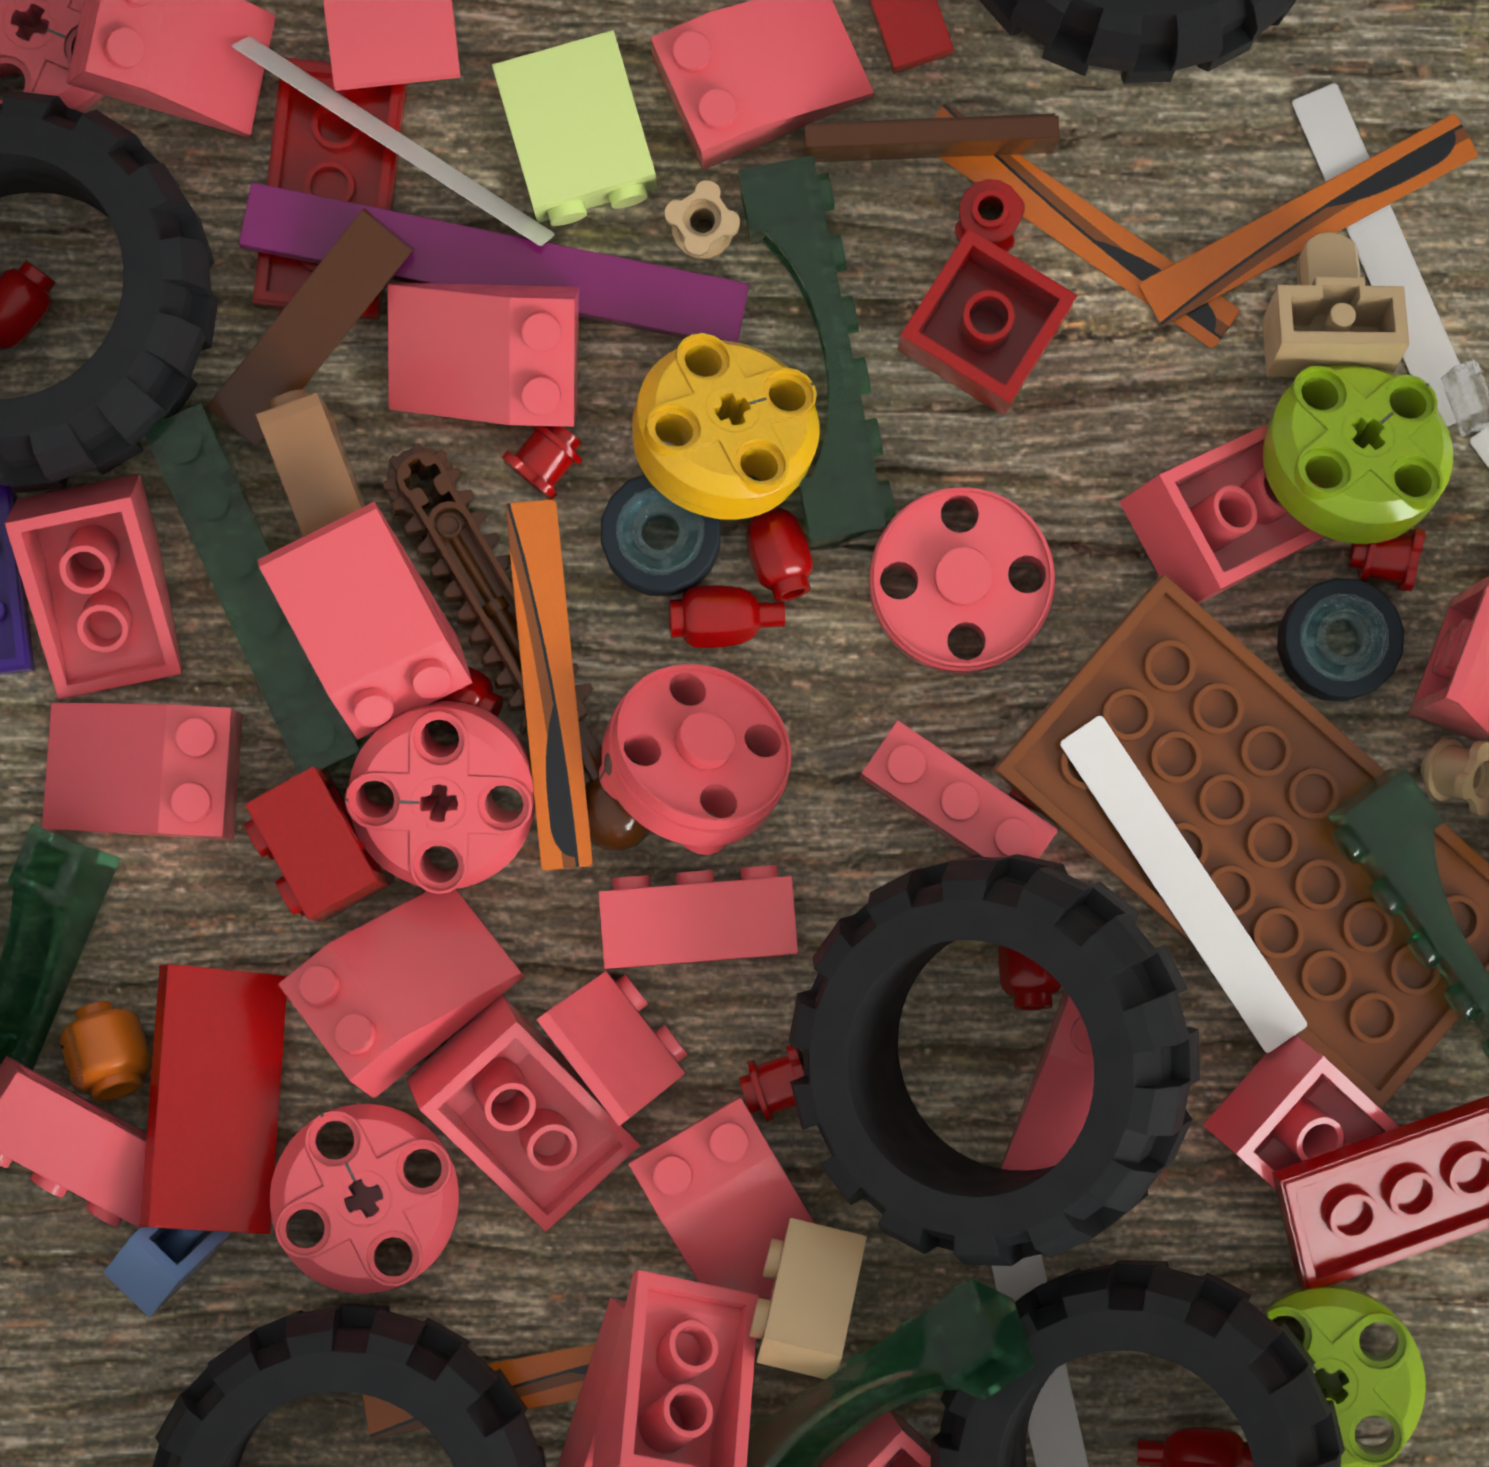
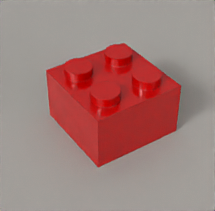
[897,228,1078,416]
[244,766,390,922]

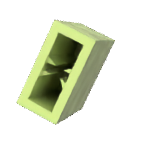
[492,30,657,226]

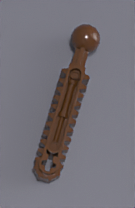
[382,443,650,851]

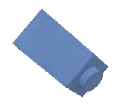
[103,1227,233,1318]

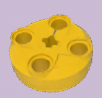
[632,333,820,520]

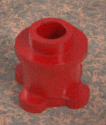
[955,179,1025,252]
[502,426,583,500]
[1348,528,1425,591]
[739,1045,804,1122]

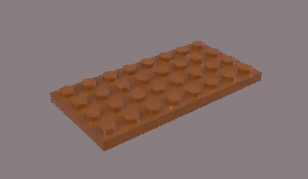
[992,574,1489,1109]

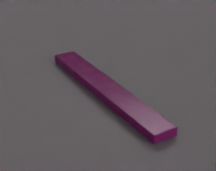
[239,182,749,342]

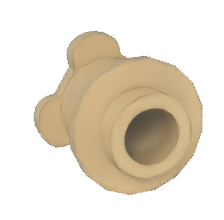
[665,180,740,259]
[1420,738,1489,816]

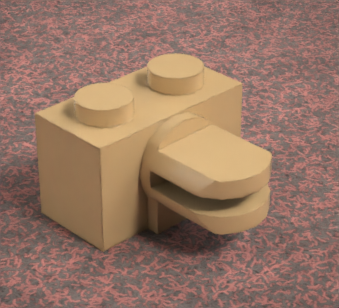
[1262,232,1409,377]
[749,1218,867,1381]

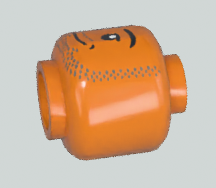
[59,1001,152,1102]

